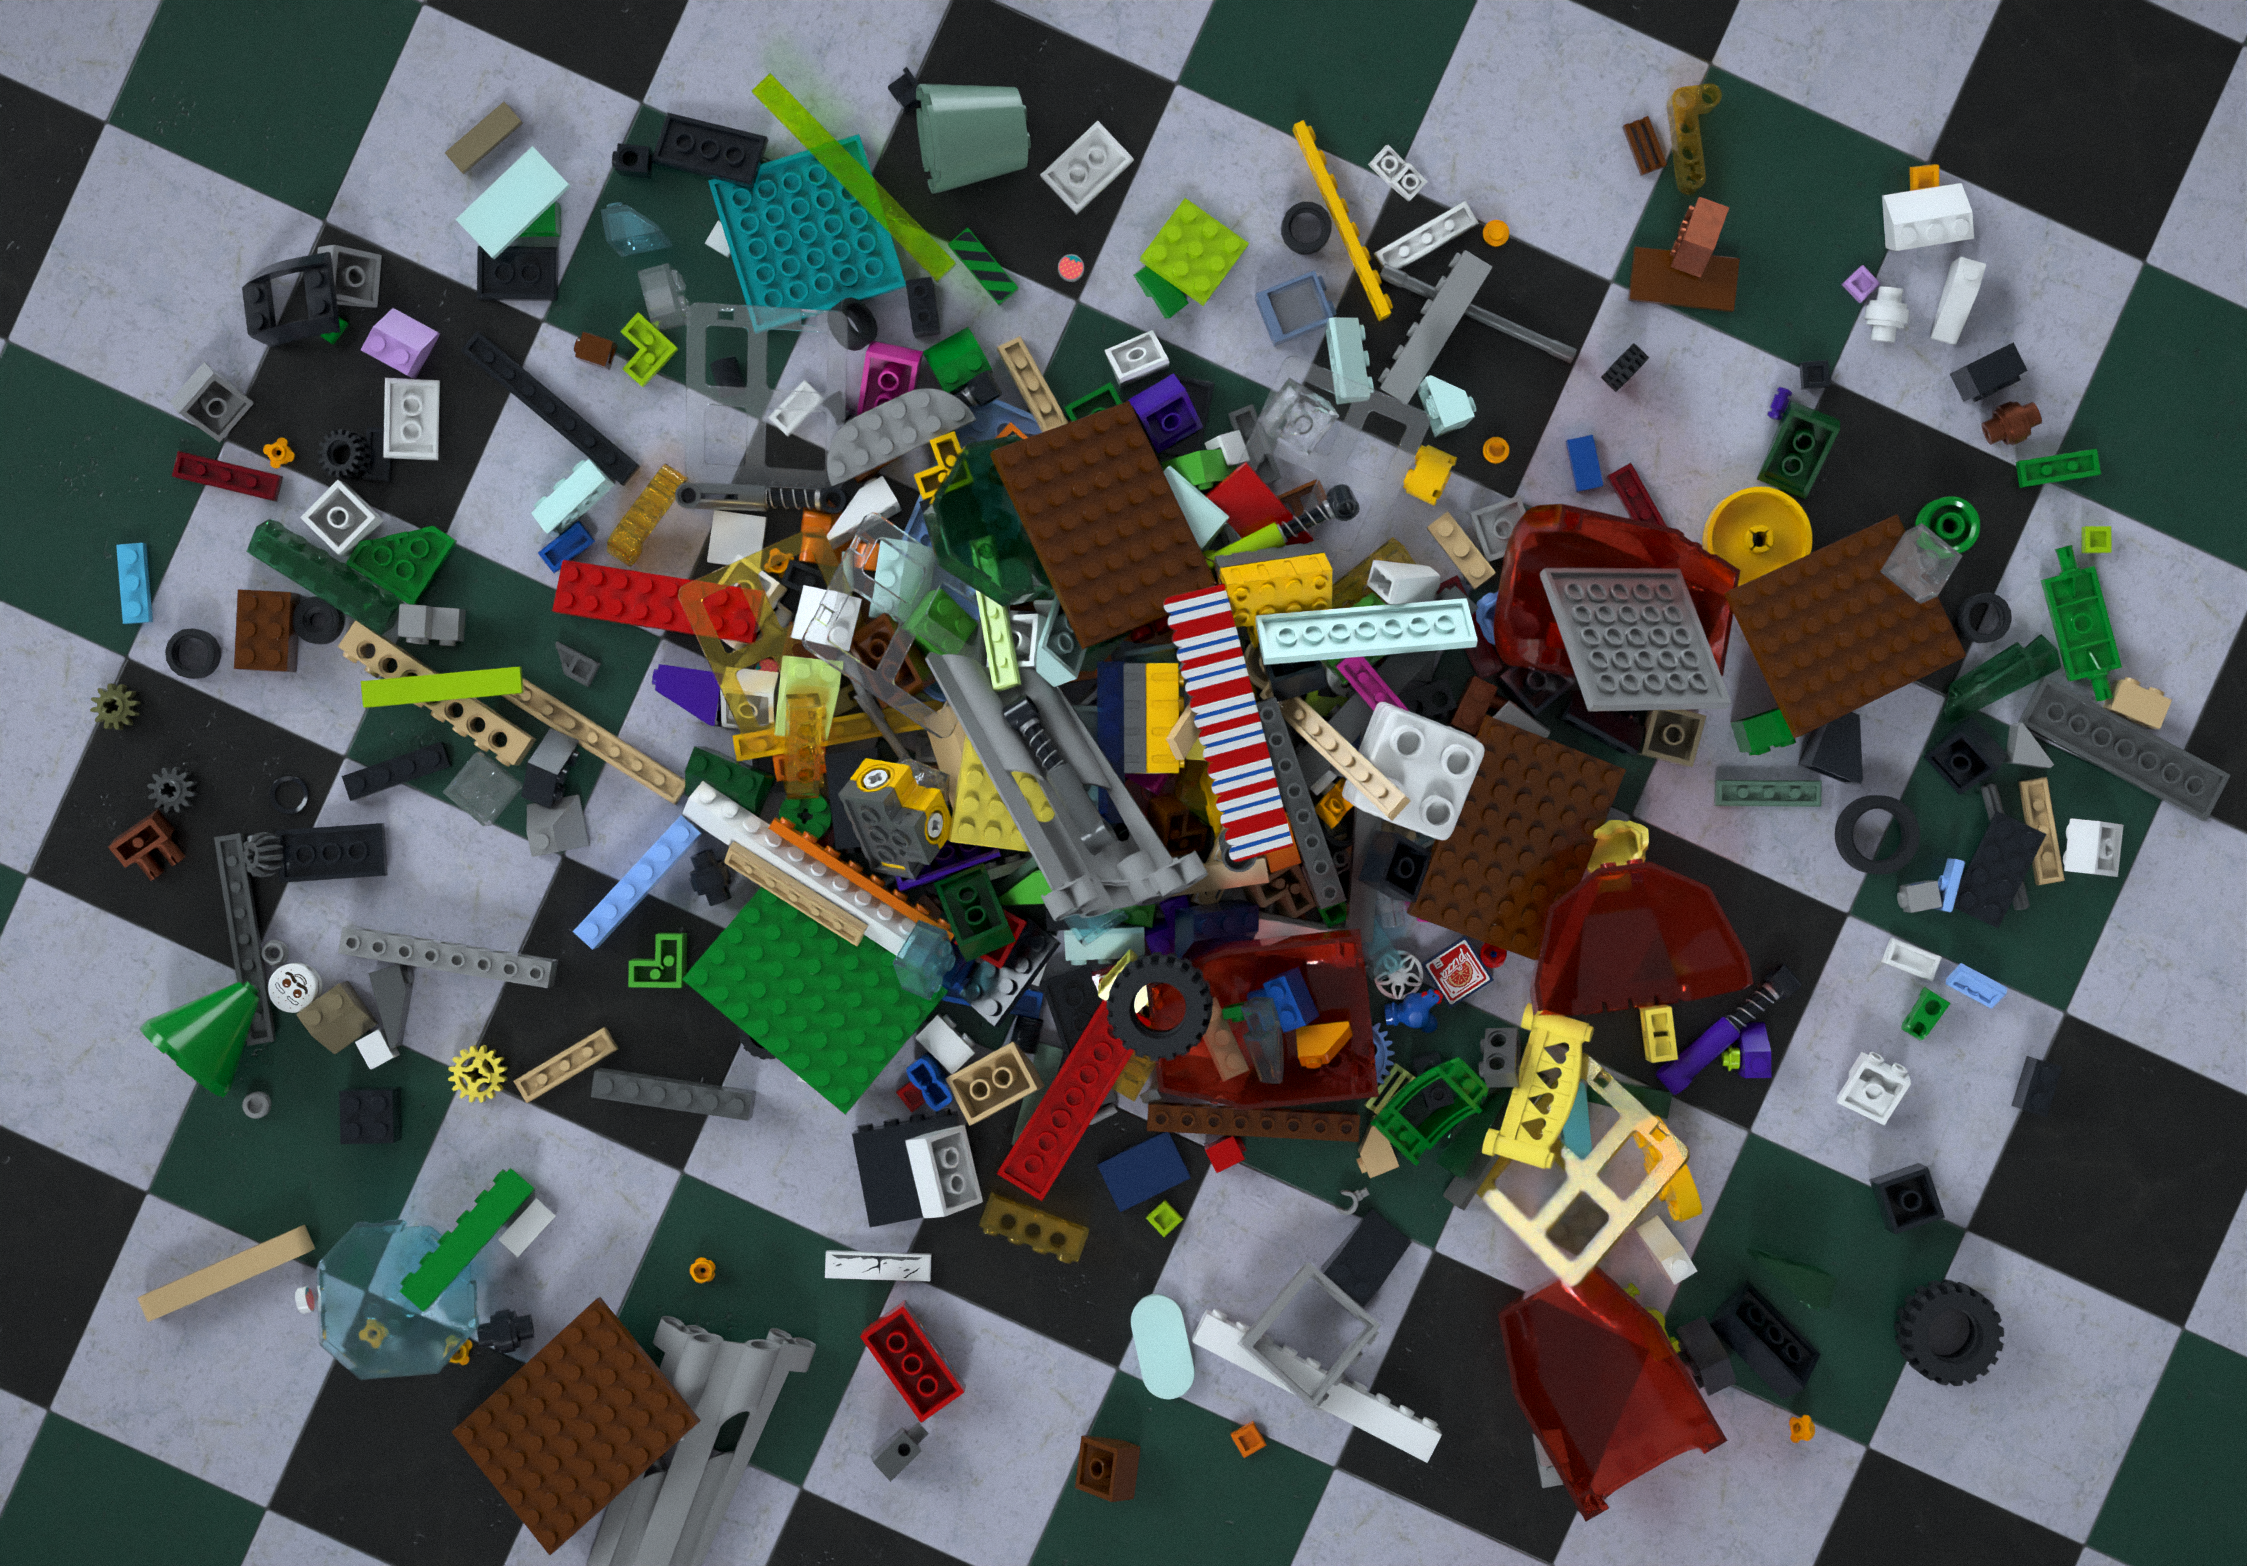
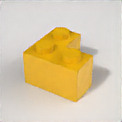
[914,431,975,500]

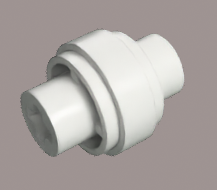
[1864,287,1910,343]

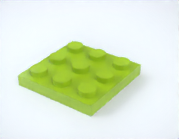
[1139,198,1249,306]

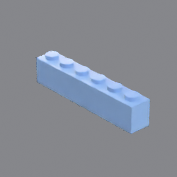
[573,815,705,950]

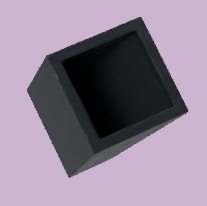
[1798,712,1863,784]

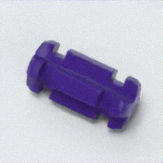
[1767,387,1792,420]

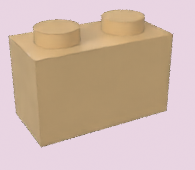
[2103,677,2172,729]

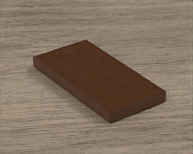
[1628,247,1740,312]

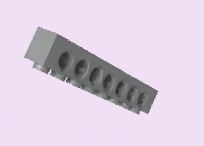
[338,925,558,988]

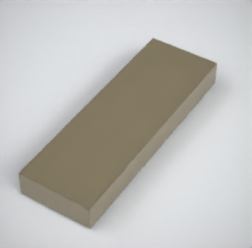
[445,102,523,175]

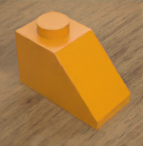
[1296,1021,1353,1068]

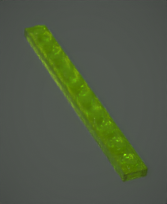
[751,73,957,283]

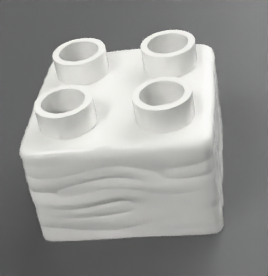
[1342,702,1485,841]

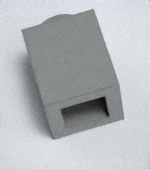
[1897,880,1942,913]

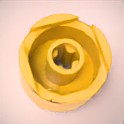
[1403,445,1457,506]

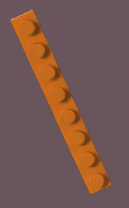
[768,816,954,943]

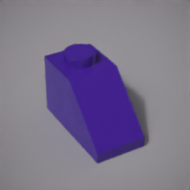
[1737,1022,1772,1078]

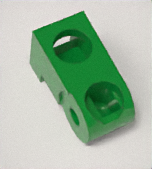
[1901,987,1951,1041]

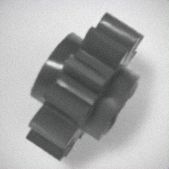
[147,767,198,813]

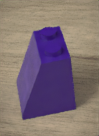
[652,664,724,727]

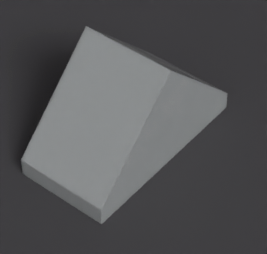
[2004,722,2054,768]

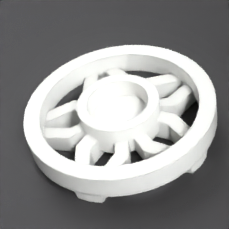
[1374,950,1423,1000]

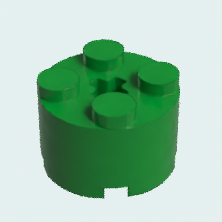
[779,790,833,842]

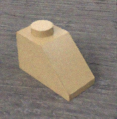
[1356,1114,1399,1178]

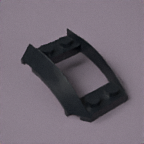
[242,252,341,348]

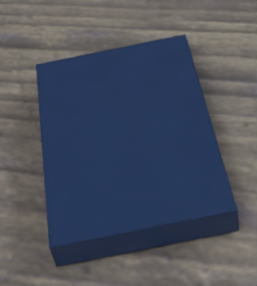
[1097,1132,1191,1212]

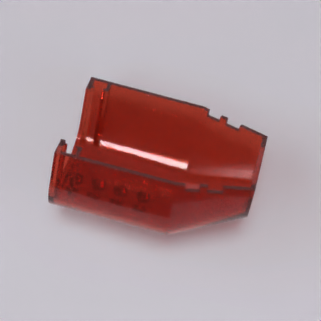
[1494,504,1741,678]
[1146,928,1379,1110]
[1497,1261,1728,1522]

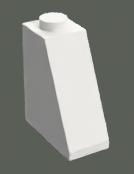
[1367,560,1441,604]
[1635,1215,1697,1285]

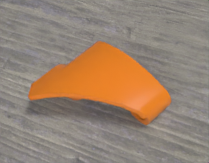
[799,500,880,571]

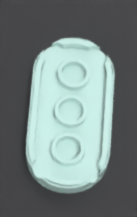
[1131,1294,1195,1399]

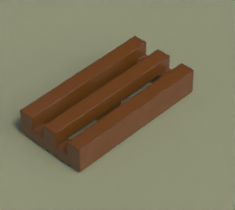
[1622,116,1667,176]

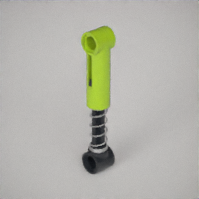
[1202,484,1360,579]

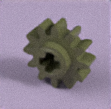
[90,683,141,730]

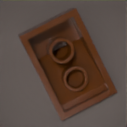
[850,612,937,709]

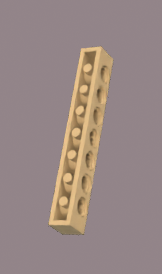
[338,620,537,767]

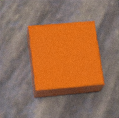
[1230,1421,1267,1458]

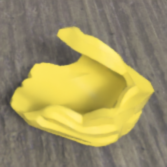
[1587,820,1649,878]

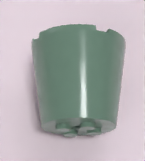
[916,84,1031,194]

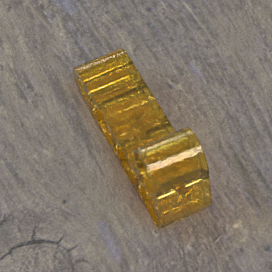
[1667,83,1722,195]
[607,463,688,567]

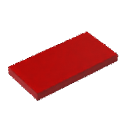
[1205,462,1314,545]

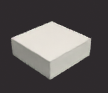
[705,221,731,258]

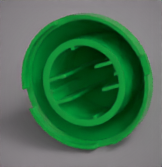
[139,981,260,1098]

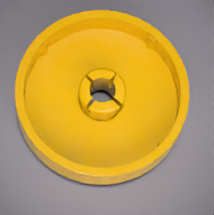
[1702,487,1812,589]
[1632,1115,1702,1223]

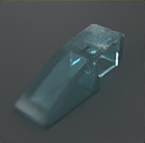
[1240,997,1284,1084]

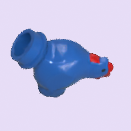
[1385,989,1443,1033]

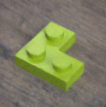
[620,313,679,388]

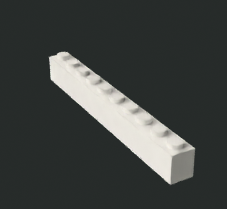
[682,781,924,960]
[1192,1309,1442,1463]

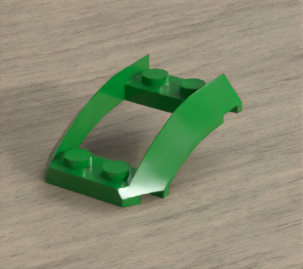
[1370,1057,1489,1166]

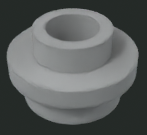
[261,940,289,966]

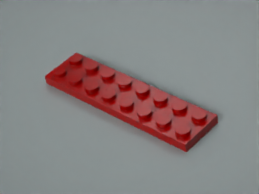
[552,560,765,645]
[997,1000,1152,1201]

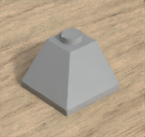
[526,794,590,857]

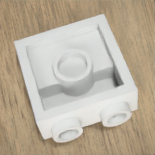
[1836,1052,1911,1125]

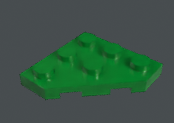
[346,526,457,605]

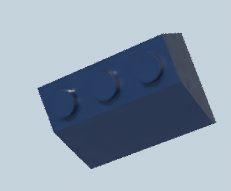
[1175,899,1259,960]

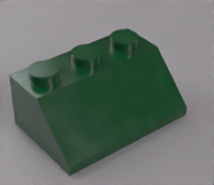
[685,746,775,817]

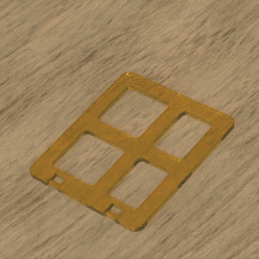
[678,527,870,752]
[1476,1053,1690,1287]

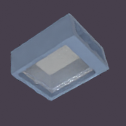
[1255,270,1336,347]

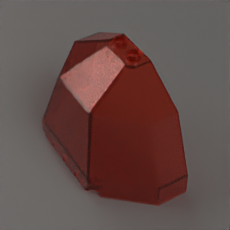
[1529,859,1753,1016]

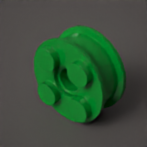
[1915,496,1980,557]

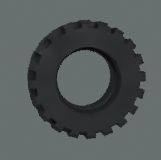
[1106,952,1213,1061]
[1894,1279,2004,1386]

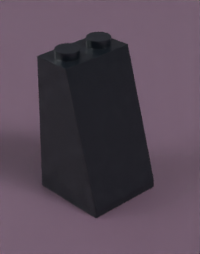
[824,748,882,854]

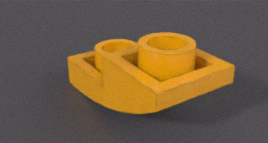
[1314,776,1354,829]

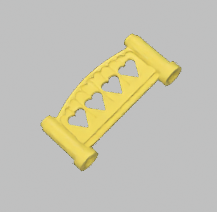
[1482,1003,1594,1169]

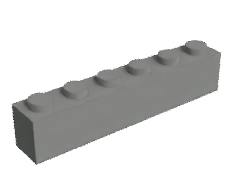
[1378,250,1492,405]

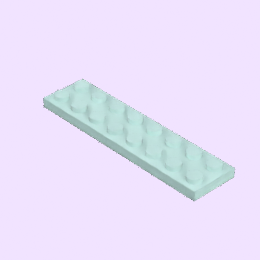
[1255,598,1478,665]

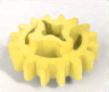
[448,1045,507,1103]

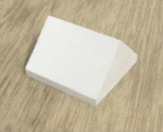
[1105,330,1169,388]

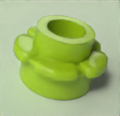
[1722,1045,1740,1071]

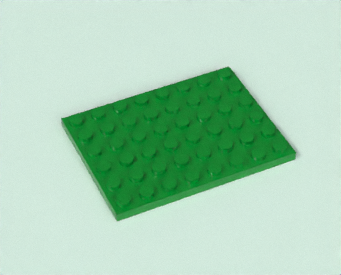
[682,887,948,1115]

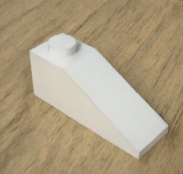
[1930,257,1986,345]
[826,476,902,550]

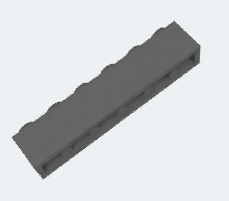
[591,1068,756,1121]

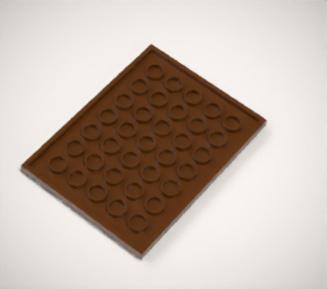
[990,401,1217,650]
[1724,514,1966,739]
[1406,715,1626,965]
[452,1297,701,1555]

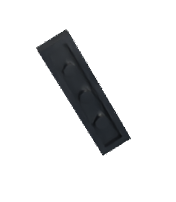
[341,742,452,801]

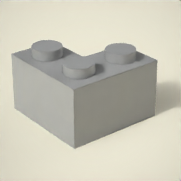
[398,604,466,646]

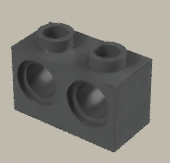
[1479,1028,1521,1088]

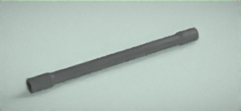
[1379,263,1577,363]

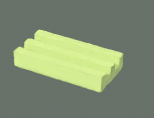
[1364,1063,1416,1114]

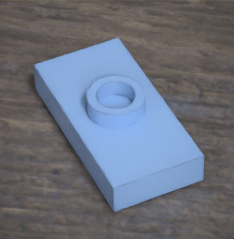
[1934,858,1965,912]
[1946,963,2007,1009]

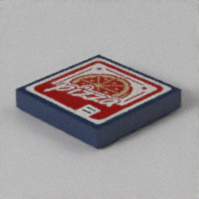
[1421,935,1494,1008]

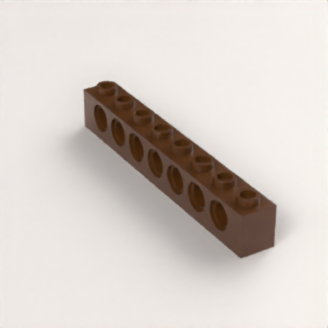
[1147,1101,1360,1142]

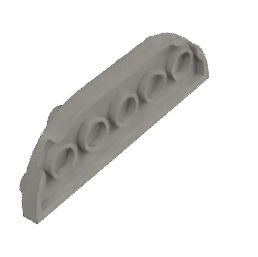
[827,388,977,487]

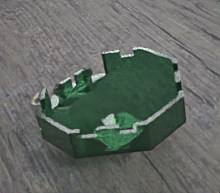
[923,435,1056,607]

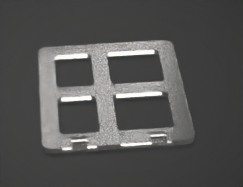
[685,302,848,490]
[1225,356,1430,576]
[802,512,1009,738]

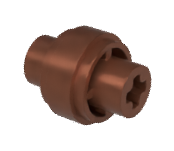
[1981,401,2042,445]

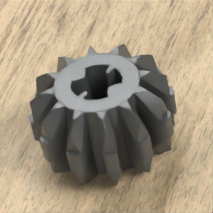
[242,832,284,877]

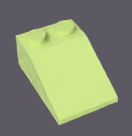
[774,655,842,740]

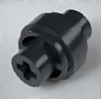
[689,848,733,906]
[477,1309,534,1354]

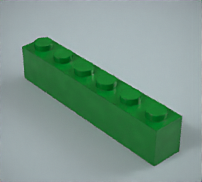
[399,1168,535,1312]

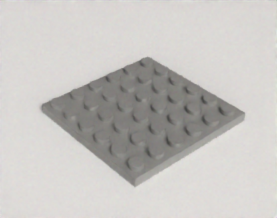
[1540,568,1731,711]

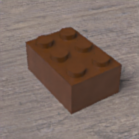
[234,589,300,673]

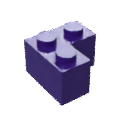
[1144,894,1193,955]

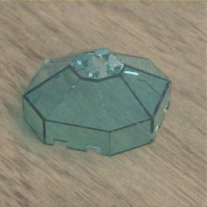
[316,1219,479,1380]

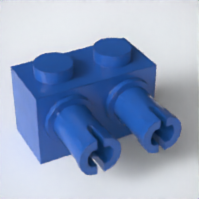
[1247,967,1319,1033]

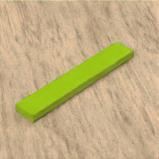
[361,667,524,708]

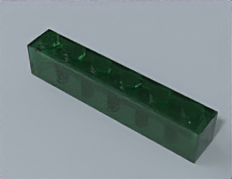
[246,518,404,635]

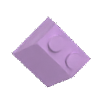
[361,308,440,379]

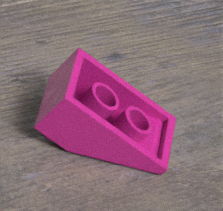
[857,341,923,416]

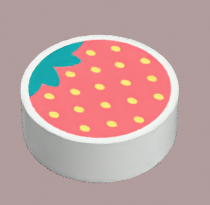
[295,1286,315,1314]

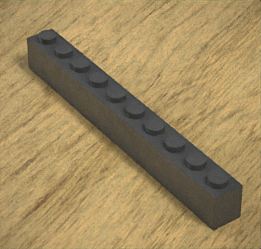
[1294,586,1479,790]

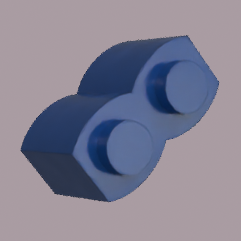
[906,1052,955,1111]

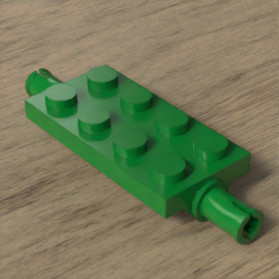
[2040,545,2122,702]

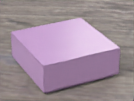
[1841,265,1881,303]

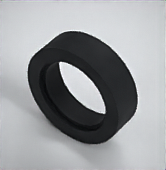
[1835,795,1920,875]

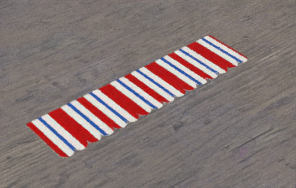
[1164,584,1293,862]

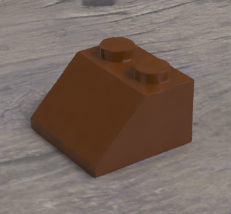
[1075,1435,1140,1502]

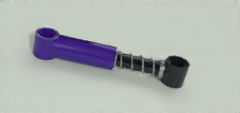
[1655,963,1802,1095]

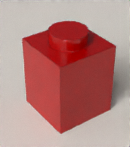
[1204,1135,1247,1173]

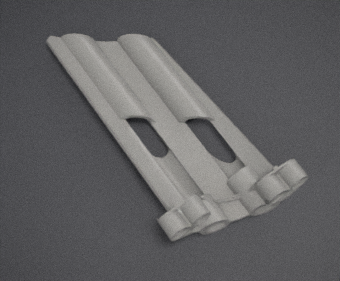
[925,652,1208,921]
[587,1316,816,1566]

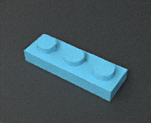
[116,543,153,624]

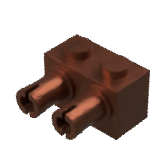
[1447,676,1518,735]
[108,809,186,881]

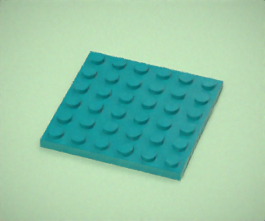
[708,134,906,334]

